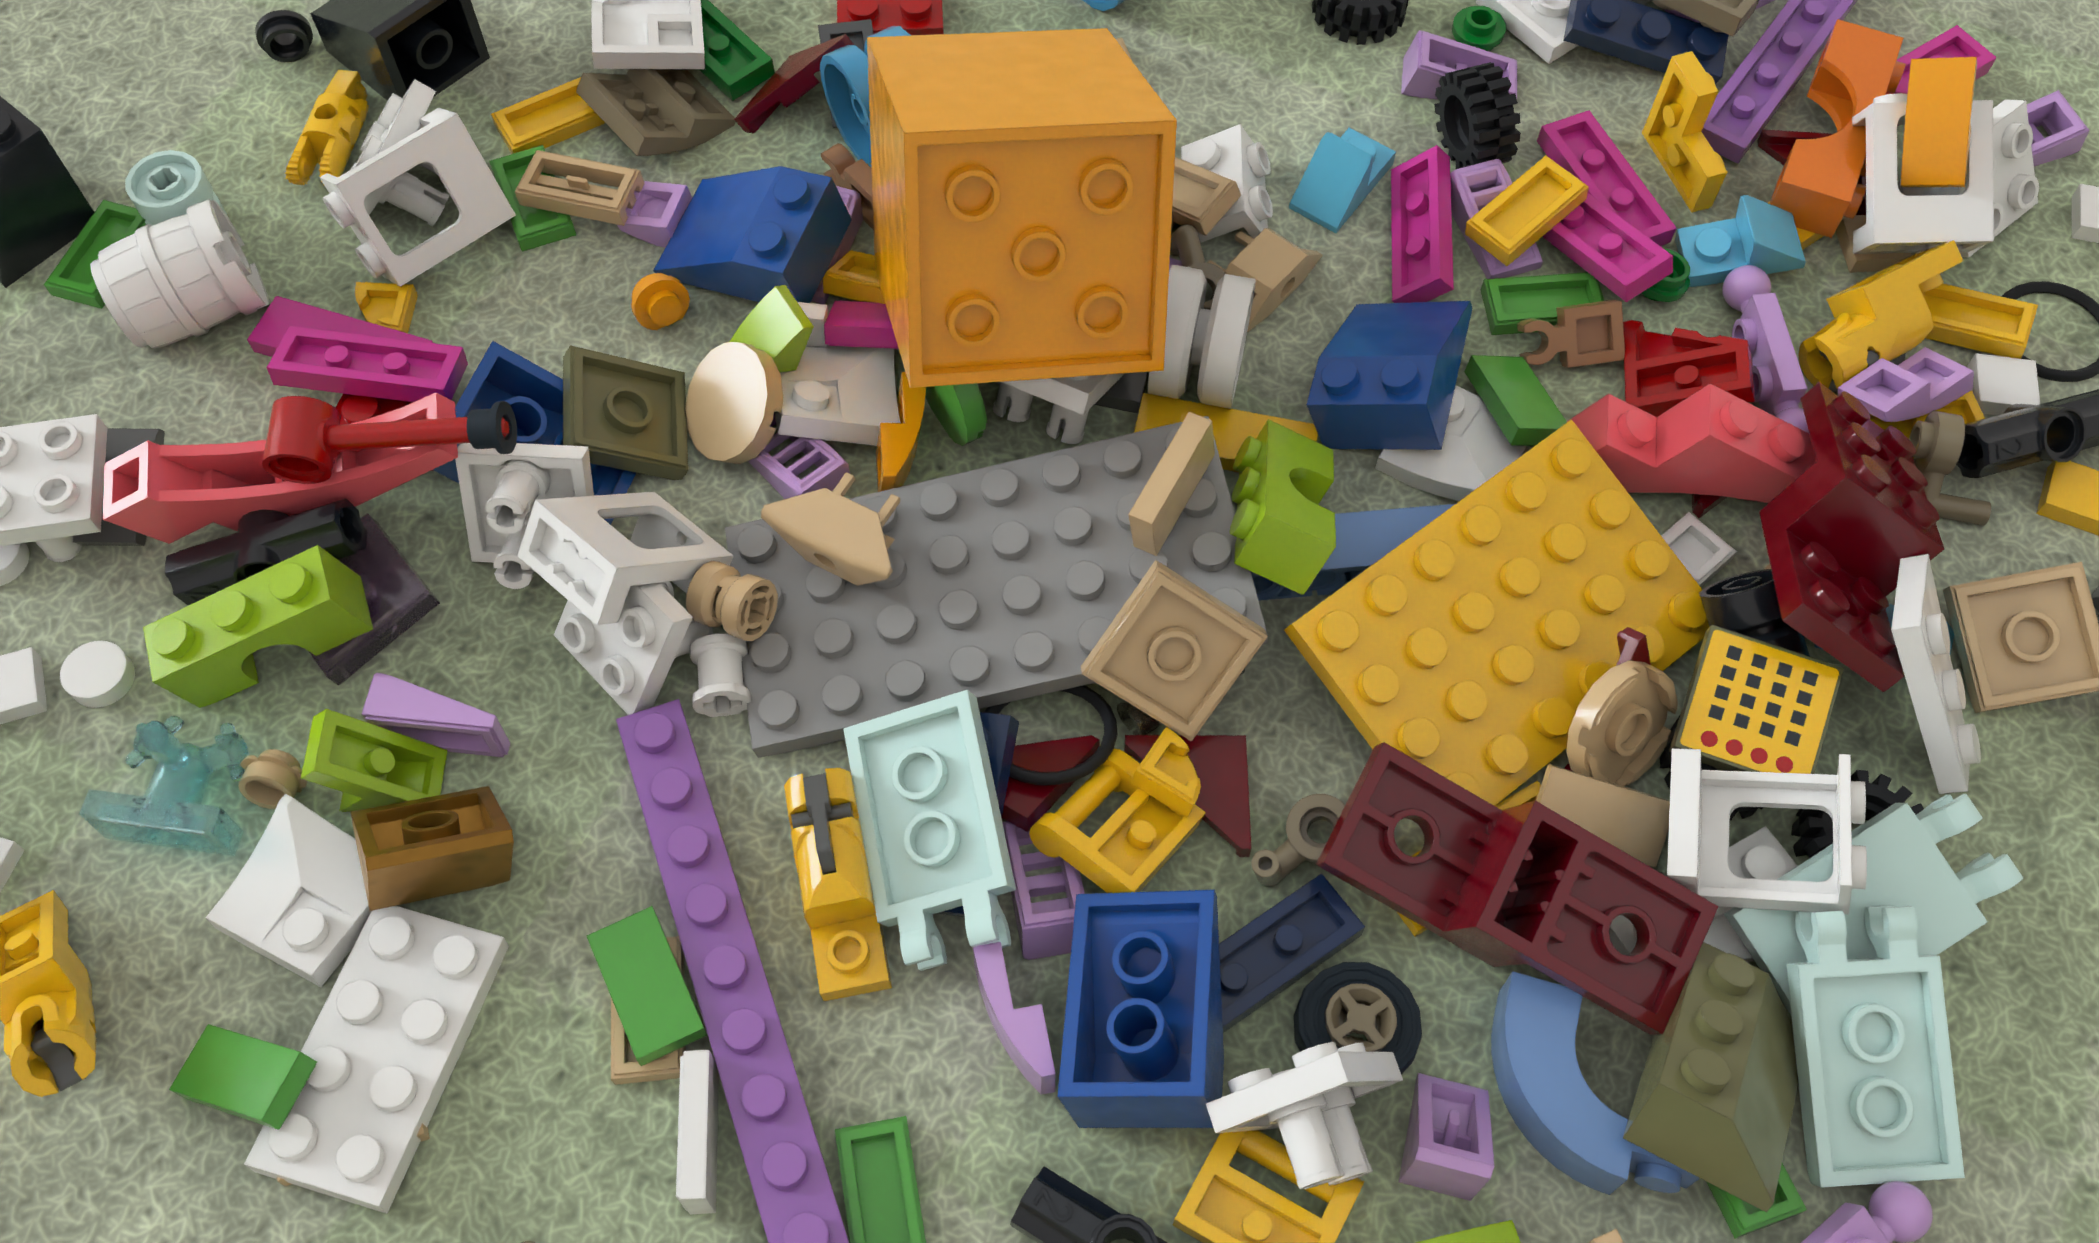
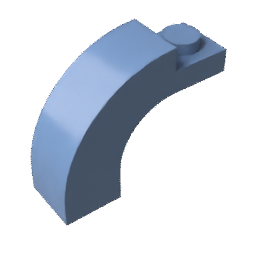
[1491,971,1700,1195]

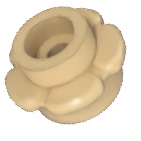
[238,749,307,809]

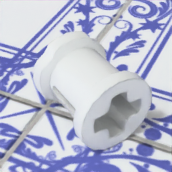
[690,634,752,717]

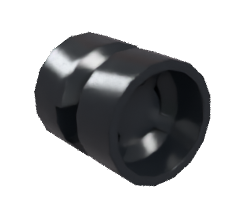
[1699,569,1810,657]

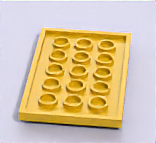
[1284,419,1709,806]

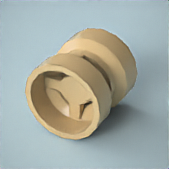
[686,561,778,641]

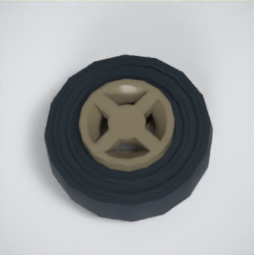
[1293,962,1422,1075]

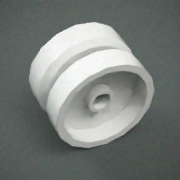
[1148,264,1256,409]

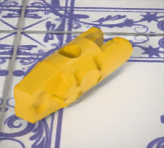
[285,70,369,186]

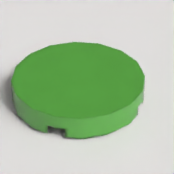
[925,383,987,446]

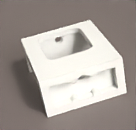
[1852,93,1994,254]
[319,108,516,287]
[517,492,734,625]
[1667,748,1867,914]

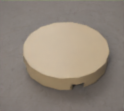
[685,342,783,464]
[1566,660,1678,786]

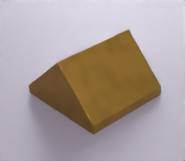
[351,786,514,911]

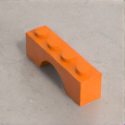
[1770,19,1906,238]

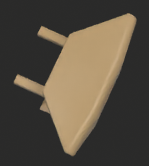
[1207,228,1323,332]
[761,472,901,586]

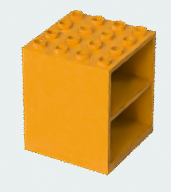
[867,28,1177,388]

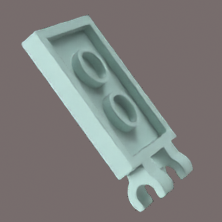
[843,690,1016,971]
[1724,794,2023,1016]
[1786,905,1965,1188]

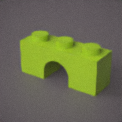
[1229,419,1336,595]
[143,545,373,708]

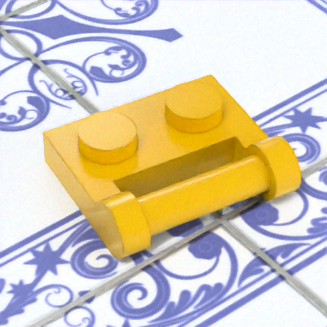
[1029,748,1206,893]
[1173,1130,1364,1243]

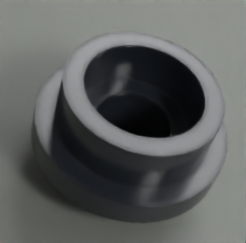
[255,10,313,62]

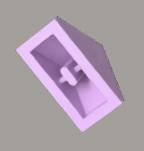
[1399,1073,1494,1201]

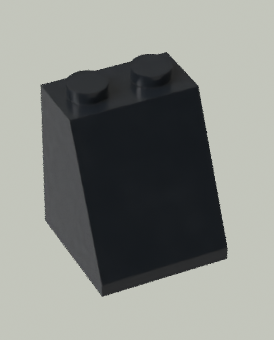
[310,0,490,101]
[0,96,94,288]

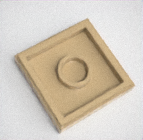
[1081,560,1268,741]
[1943,562,2099,713]

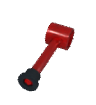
[262,396,517,484]

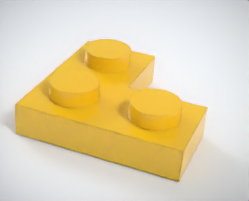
[1642,51,1728,213]

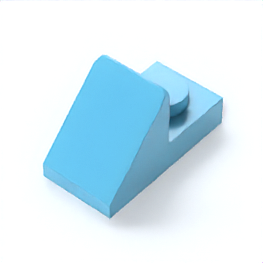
[1289,127,1396,233]
[1675,195,1806,287]

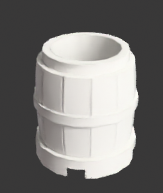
[90,199,270,349]

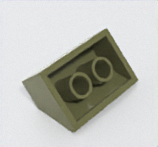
[1623,942,1799,1212]

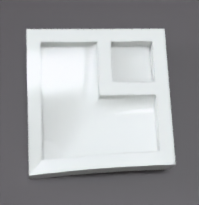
[591,0,705,69]
[775,346,901,446]
[1375,385,1529,501]
[206,794,371,987]

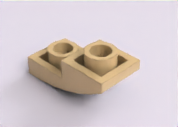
[1536,764,1670,867]

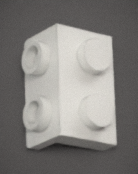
[1181,124,1273,243]

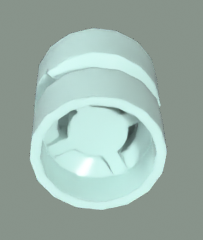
[125,150,229,226]

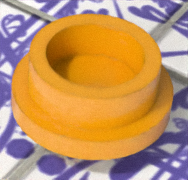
[631,273,690,330]

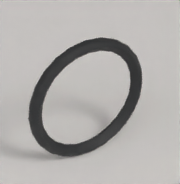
[2002,281,2099,382]
[984,685,1118,786]

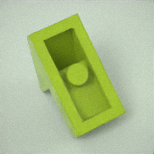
[300,709,448,812]

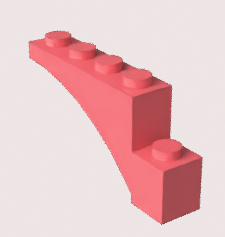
[1567,384,1817,503]
[103,393,458,544]

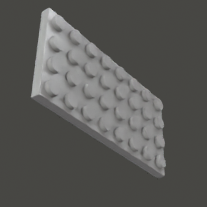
[725,416,1268,758]

